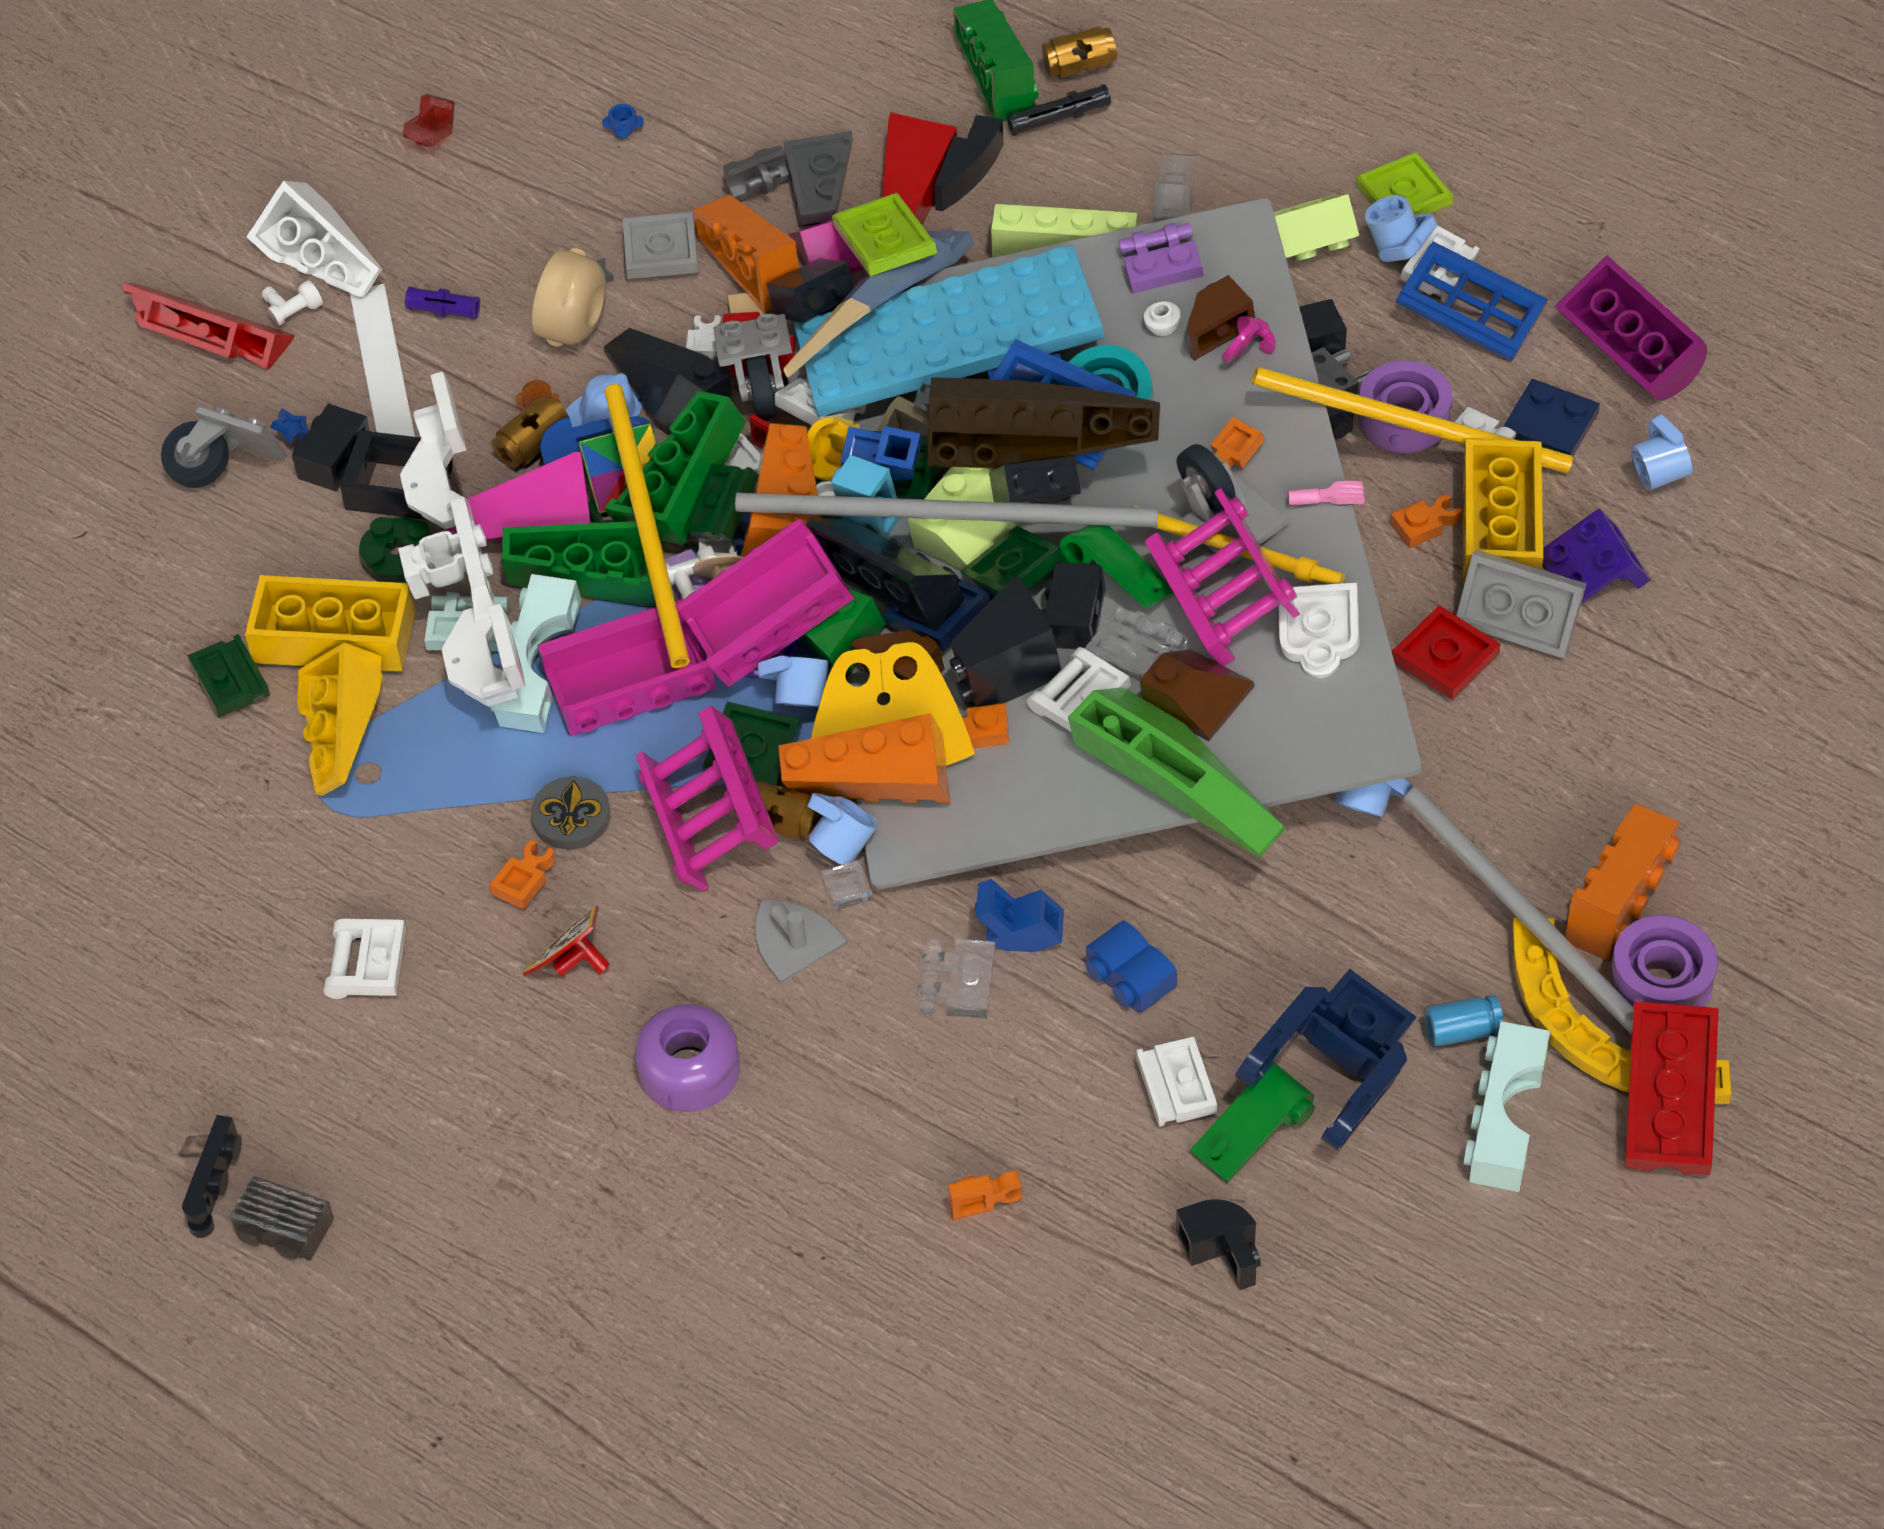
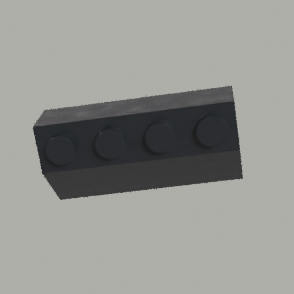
[806,518,965,631]

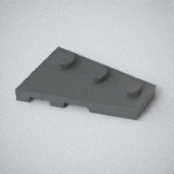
[784,131,853,225]

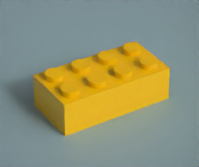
[1463,439,1543,584]
[245,575,416,672]

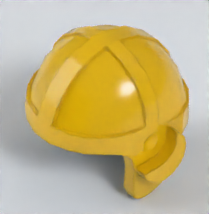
[807,416,861,482]

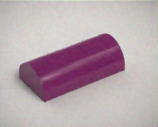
[1554,255,1707,400]

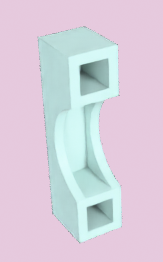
[490,574,581,733]
[1463,1021,1550,1192]

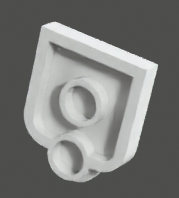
[1279,582,1360,678]

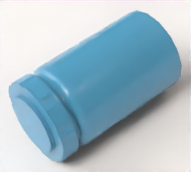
[1424,994,1504,1047]

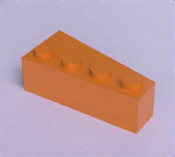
[692,194,800,313]
[741,423,822,557]
[779,713,951,804]
[1565,803,1681,961]

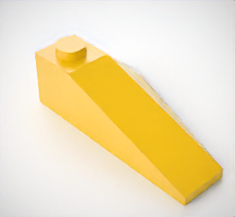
[297,642,383,796]

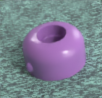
[1358,361,1452,454]
[1611,915,1718,1007]
[635,1004,740,1112]

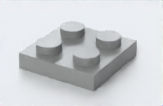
[622,212,698,279]

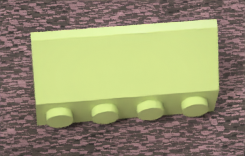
[1274,194,1359,261]
[991,203,1140,258]
[907,467,1021,570]

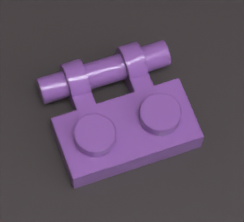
[1118,223,1204,293]

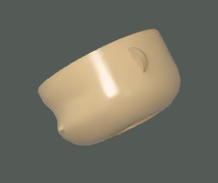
[532,248,607,347]

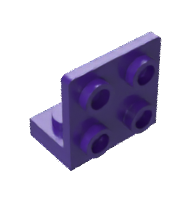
[1543,508,1651,604]

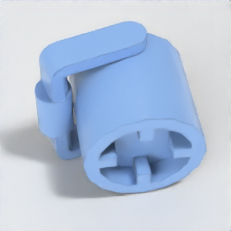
[1365,195,1438,262]
[1631,414,1693,491]
[758,656,829,708]
[1333,778,1413,818]
[807,793,878,866]

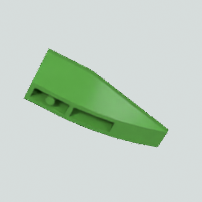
[1068,687,1285,858]

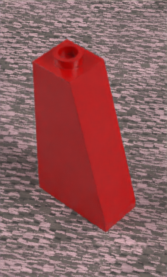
[882,112,957,226]

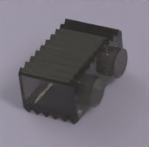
[230,1176,334,1261]

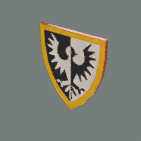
[523,905,610,976]

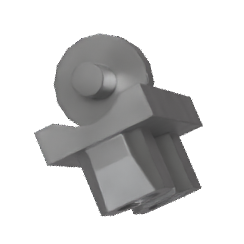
[723,145,791,201]

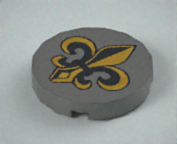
[531,776,611,850]

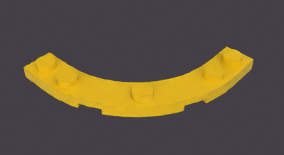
[1512,918,1732,1104]

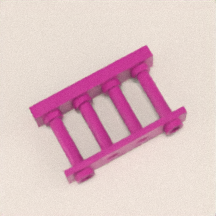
[1144,488,1300,666]
[635,705,779,892]

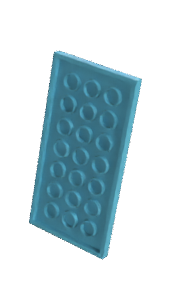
[793,245,1105,417]

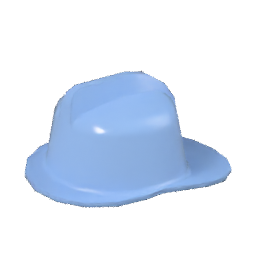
[566,373,643,433]

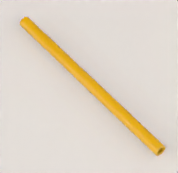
[1251,366,1573,473]
[604,384,690,668]

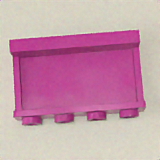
[676,519,855,687]
[537,598,716,736]

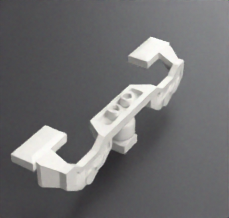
[398,371,525,707]

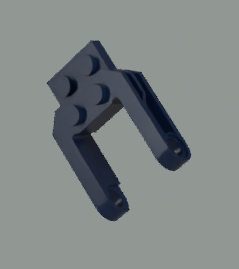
[1235,969,1416,1151]

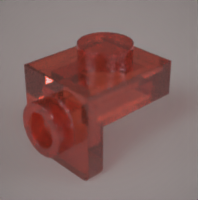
[403,94,455,147]

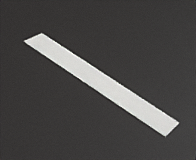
[350,284,415,437]

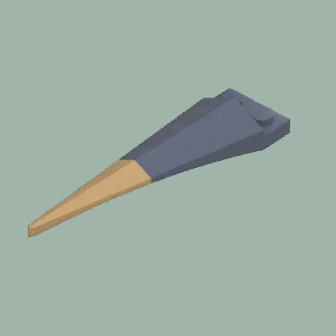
[784,229,974,377]

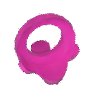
[1221,316,1276,363]

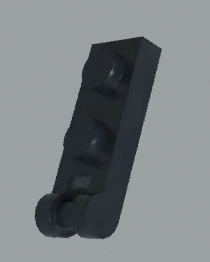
[182,1115,242,1238]

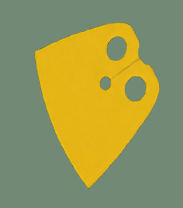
[811,642,975,766]

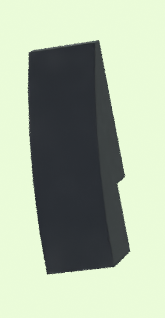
[935,115,1004,211]

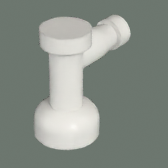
[262,280,323,327]
[666,545,715,600]

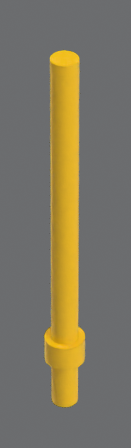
[1134,505,1345,585]

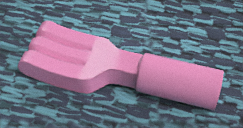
[1288,481,1365,506]

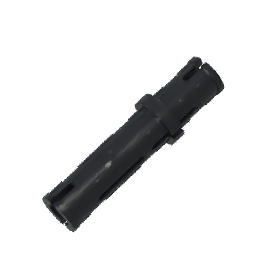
[1006,84,1111,136]

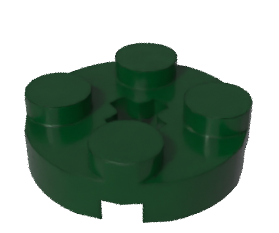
[359,517,431,583]

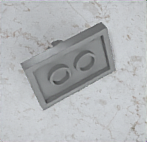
[1456,549,1586,658]

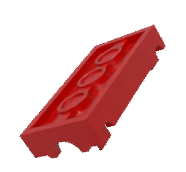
[1624,1001,1719,1175]

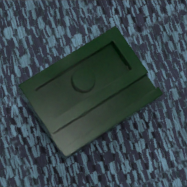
[683,464,759,541]
[187,634,270,717]

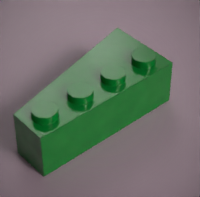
[604,391,746,545]
[502,521,657,608]

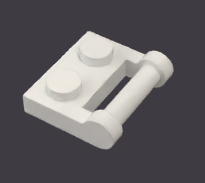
[1026,647,1131,732]
[323,919,406,999]

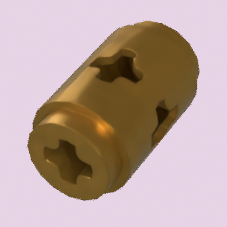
[1042,26,1117,79]
[491,396,569,469]
[736,781,823,842]

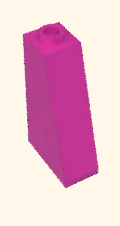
[447,452,591,544]

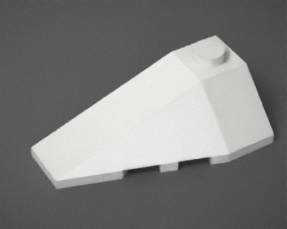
[247,181,383,297]

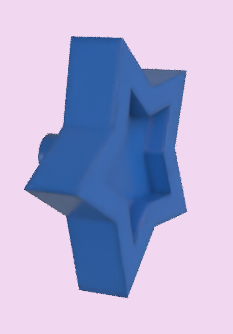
[270,408,309,444]

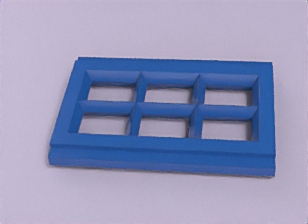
[1395,241,1548,361]
[992,339,1136,471]

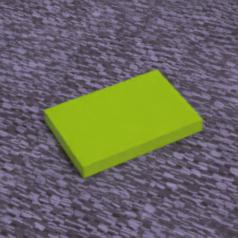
[832,193,937,277]

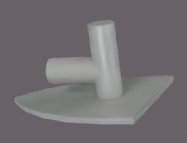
[755,899,847,983]

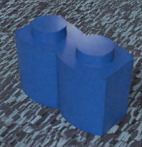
[1085,920,1177,1013]

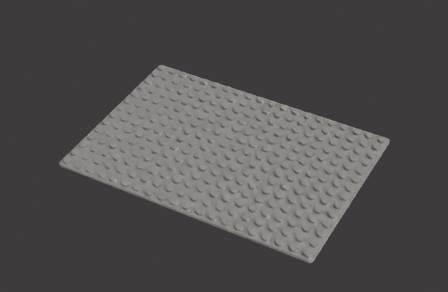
[786,198,1422,890]

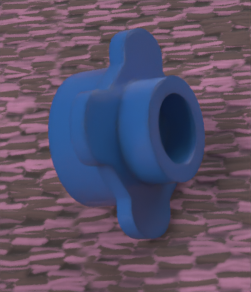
[602,104,644,138]

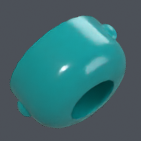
[1058,345,1154,401]

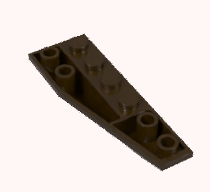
[928,377,1160,469]

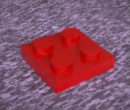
[1392,605,1501,700]

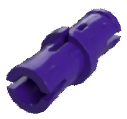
[405,286,480,319]

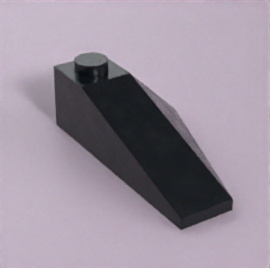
[604,328,732,434]

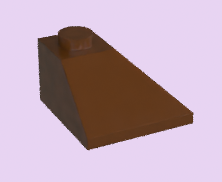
[1139,649,1255,741]

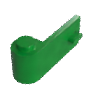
[1059,525,1174,610]
[1190,1063,1315,1183]

